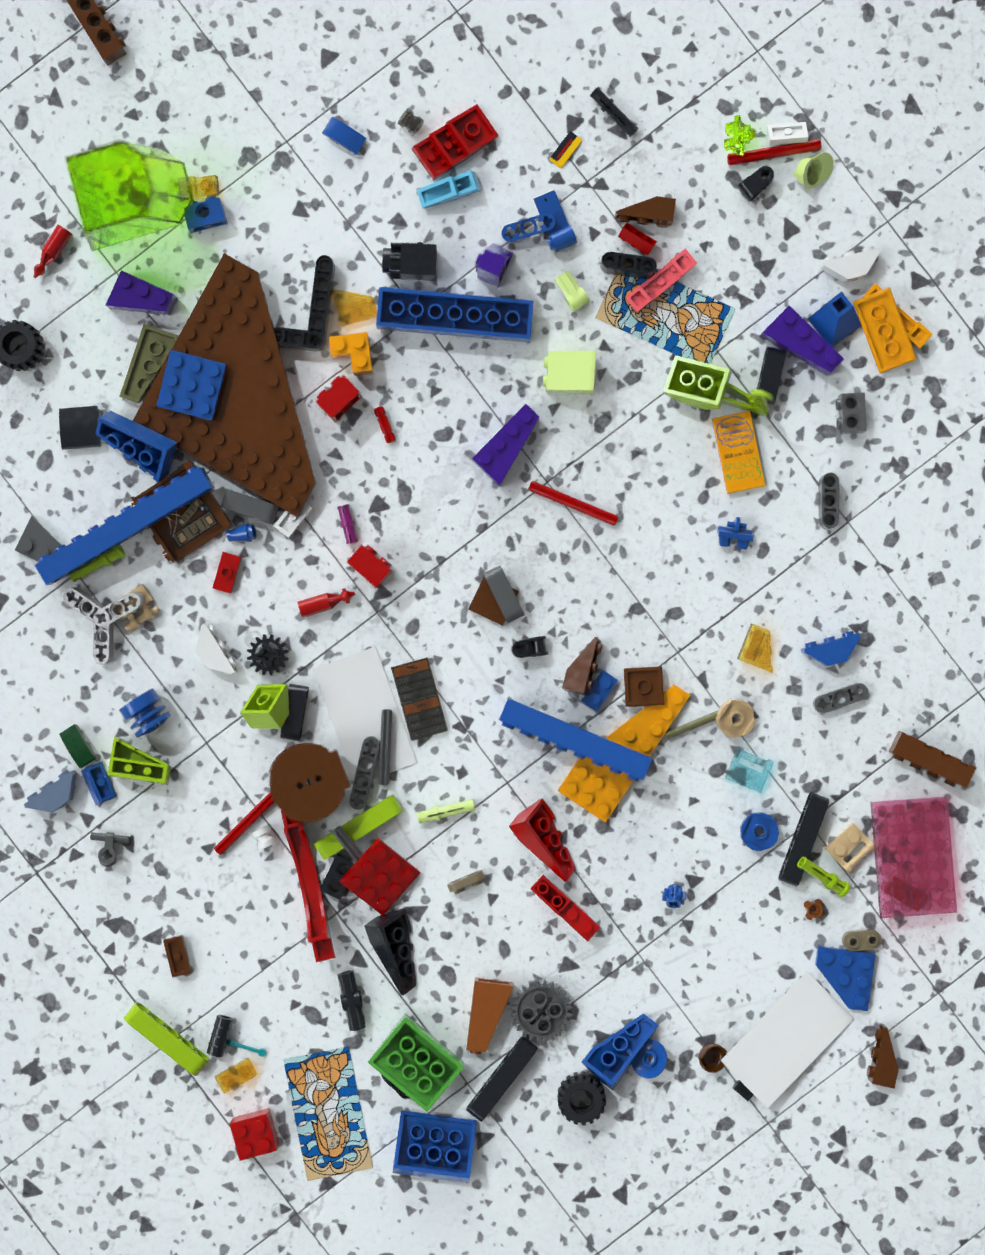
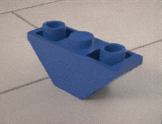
[801,631,860,666]

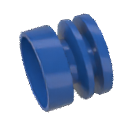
[119,688,171,738]

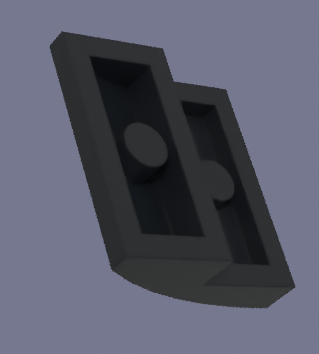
[59,406,101,450]

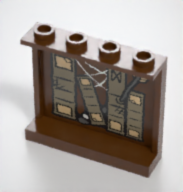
[131,460,233,563]

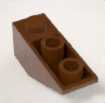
[614,196,676,228]
[562,637,603,696]
[866,1023,899,1089]

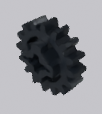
[247,634,289,675]

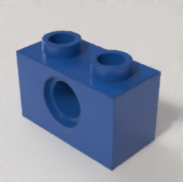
[182,196,228,233]

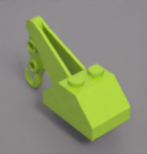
[663,356,773,416]

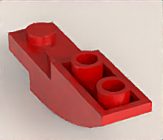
[530,875,601,942]

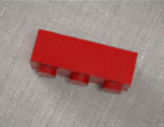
[618,222,657,255]

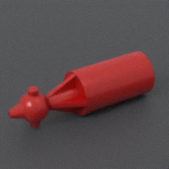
[33,225,73,279]
[297,588,356,618]

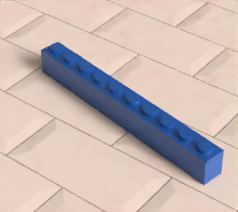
[34,466,215,585]

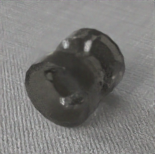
[397,108,424,136]

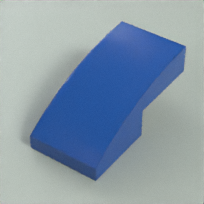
[322,117,367,155]

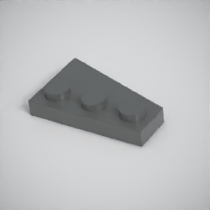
[15,516,68,576]

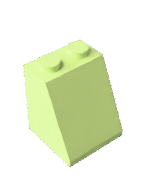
[543,351,596,395]

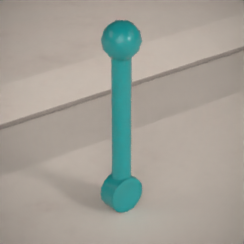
[227,1039,266,1057]

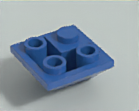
[808,291,861,347]

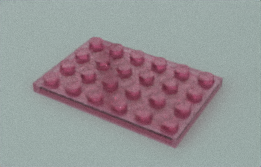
[870,797,957,918]

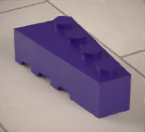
[759,305,844,376]
[472,404,540,487]

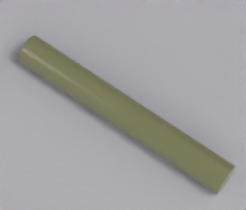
[666,711,718,739]

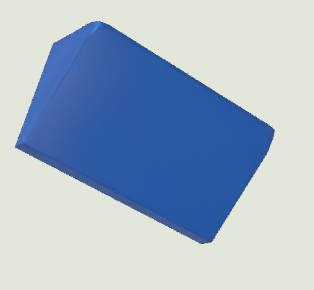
[81,762,117,805]

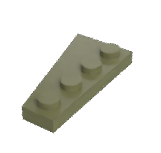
[119,324,179,403]

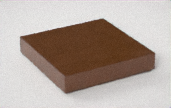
[468,577,519,626]
[624,666,664,707]

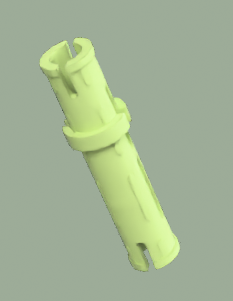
[417,799,475,824]

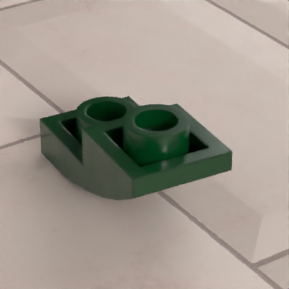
[59,724,97,768]

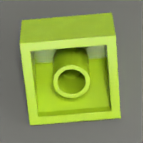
[240,684,289,729]

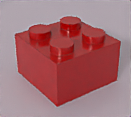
[316,375,362,422]
[347,544,393,588]
[229,1108,280,1161]

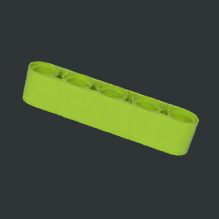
[314,794,403,860]
[124,1002,209,1076]

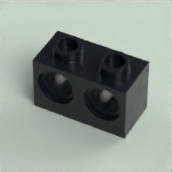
[319,853,355,900]

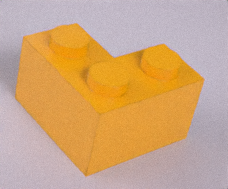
[329,332,373,376]

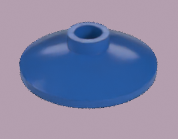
[632,1039,667,1079]

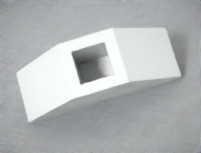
[820,246,880,283]
[195,623,238,674]

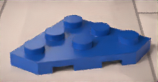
[815,945,876,1011]

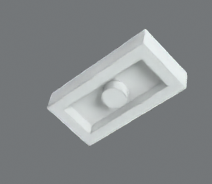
[767,122,808,145]
[274,503,313,538]

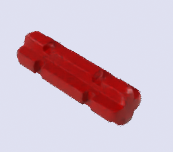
[374,406,396,444]

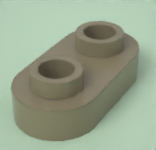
[447,870,485,894]
[842,929,882,951]

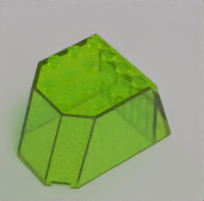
[65,140,194,251]

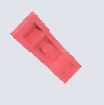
[625,248,697,312]

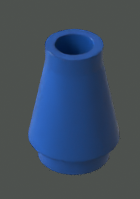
[227,523,257,542]

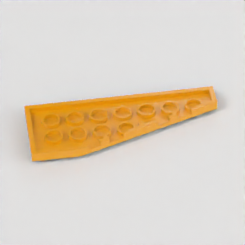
[557,685,690,823]

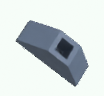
[23,770,77,812]

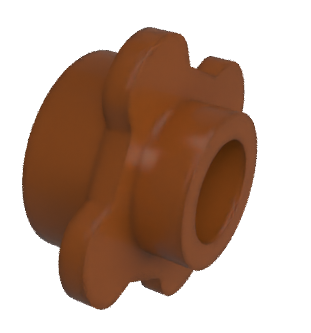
[804,899,824,920]

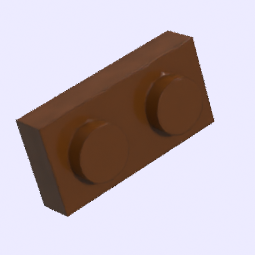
[163,935,192,978]

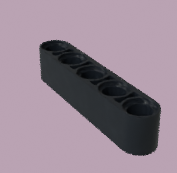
[778,792,829,887]
[466,1036,538,1122]

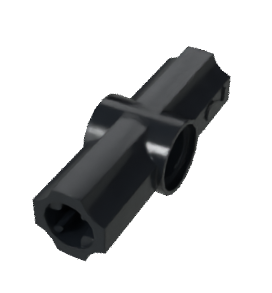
[337,970,366,1031]

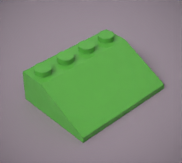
[368,1013,464,1112]

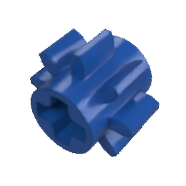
[662,884,686,908]

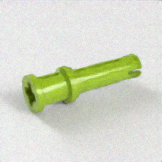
[69,545,126,582]
[797,857,850,898]

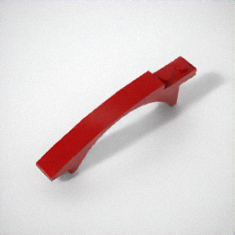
[281,810,336,963]

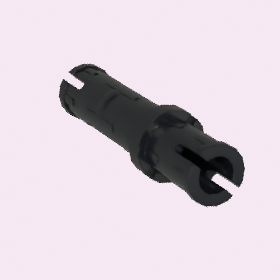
[590,87,639,137]

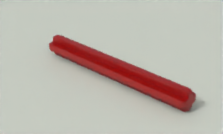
[727,139,822,165]
[528,481,618,526]
[214,792,274,855]

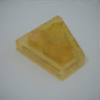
[332,289,377,327]
[737,624,773,673]

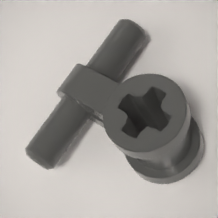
[90,832,130,867]

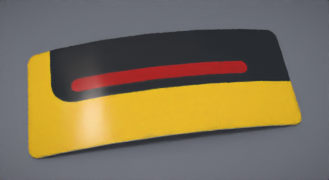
[549,131,582,168]

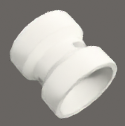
[251,825,276,850]

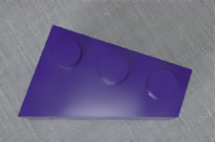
[105,270,178,316]

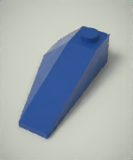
[582,1013,659,1091]

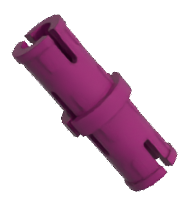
[337,504,358,544]

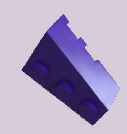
[475,244,514,287]

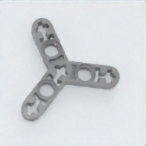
[63,587,145,665]

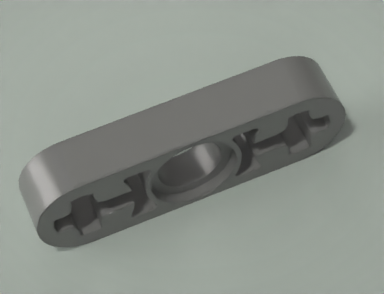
[813,683,868,713]

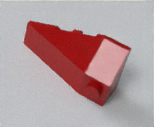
[509,798,576,882]

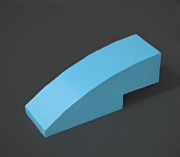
[417,170,481,209]

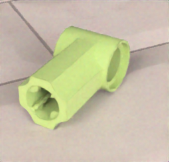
[555,270,590,312]

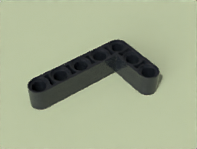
[274,255,335,352]

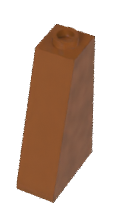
[466,978,513,1054]

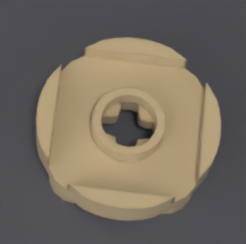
[715,699,755,738]

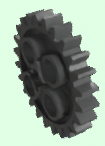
[511,979,573,1043]

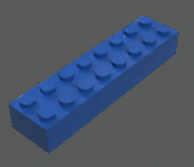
[376,287,534,343]
[499,699,652,782]

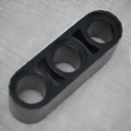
[600,252,657,279]
[757,347,786,405]
[280,684,309,741]

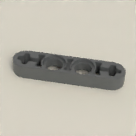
[349,736,380,810]

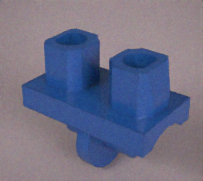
[717,517,754,550]

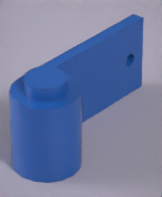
[533,190,577,252]

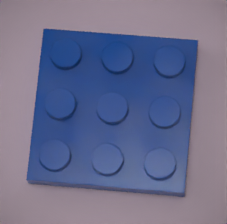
[157,350,227,421]

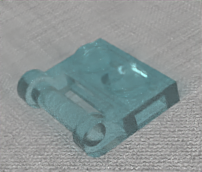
[725,747,774,793]

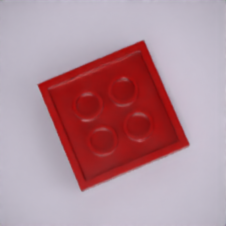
[340,837,421,916]

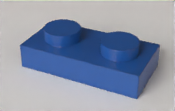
[581,670,618,712]

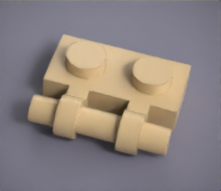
[115,584,160,632]

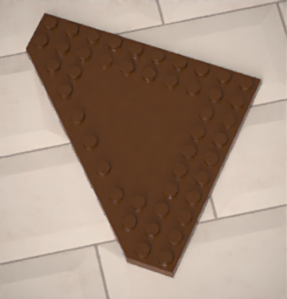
[133,253,317,517]

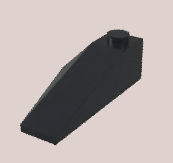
[364,908,416,995]

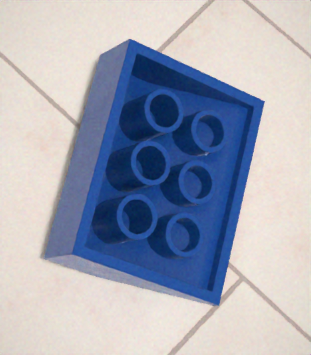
[393,1110,477,1183]

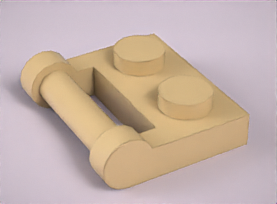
[825,822,877,874]

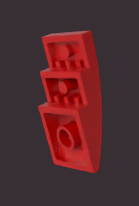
[412,104,499,181]

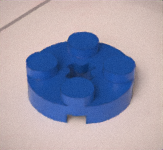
[740,812,779,851]

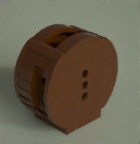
[269,743,351,822]

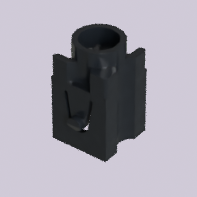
[382,242,437,281]

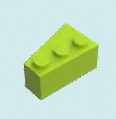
[107,737,171,785]

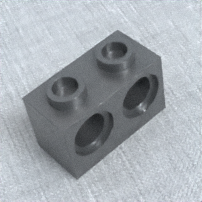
[835,392,867,434]

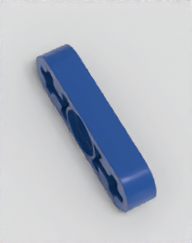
[502,213,556,242]

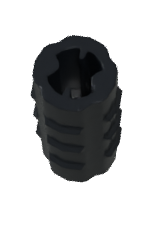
[206,1014,234,1057]

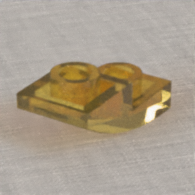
[176,175,219,199]
[214,1058,258,1094]

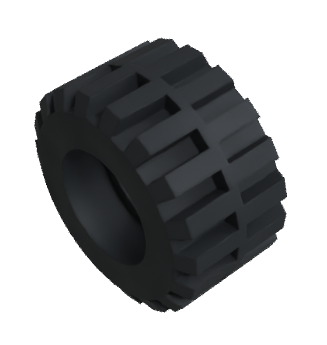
[0,320,45,371]
[557,1072,606,1126]

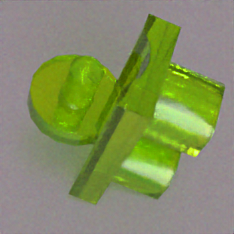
[724,115,756,156]

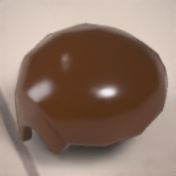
[698,1043,727,1073]

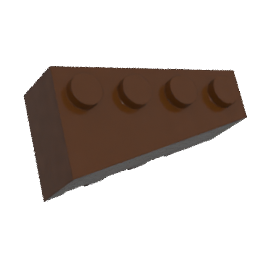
[888,731,977,788]

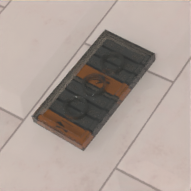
[391,657,448,741]

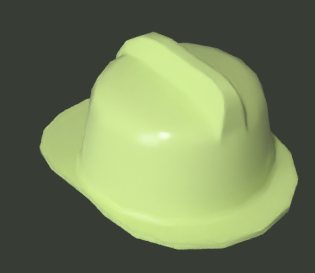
[793,152,834,190]

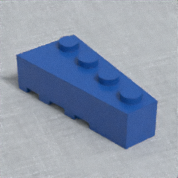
[95,410,178,482]

